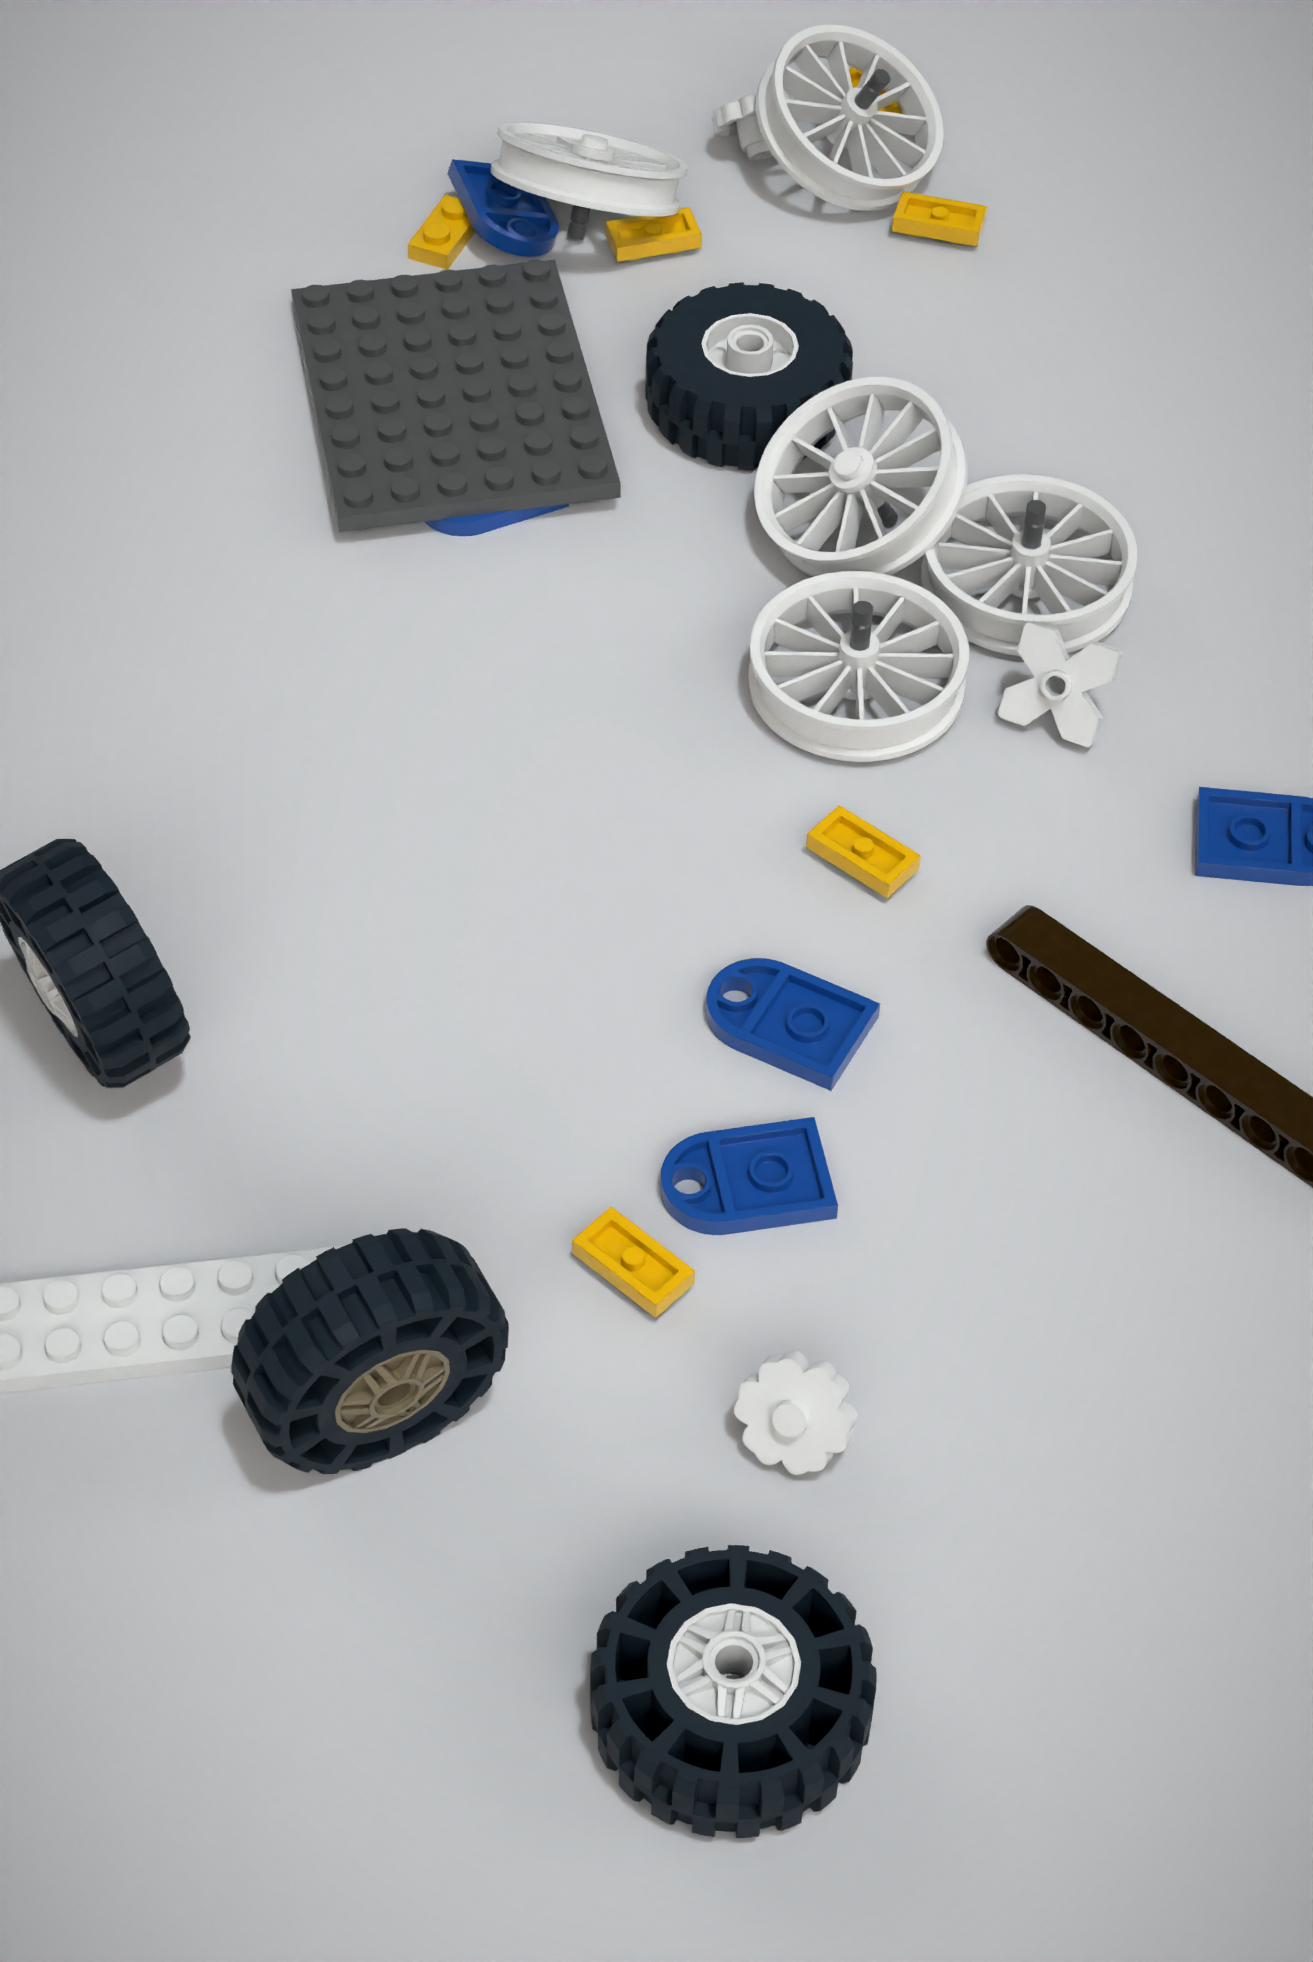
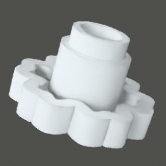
[712,91,796,161]
[734,1351,858,1475]

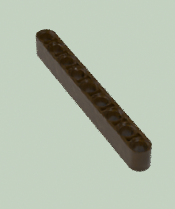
[986,905,1313,1188]

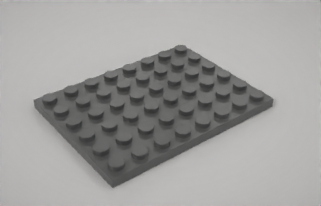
[291,259,621,532]

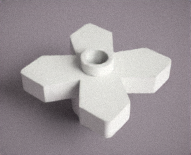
[998,621,1123,747]

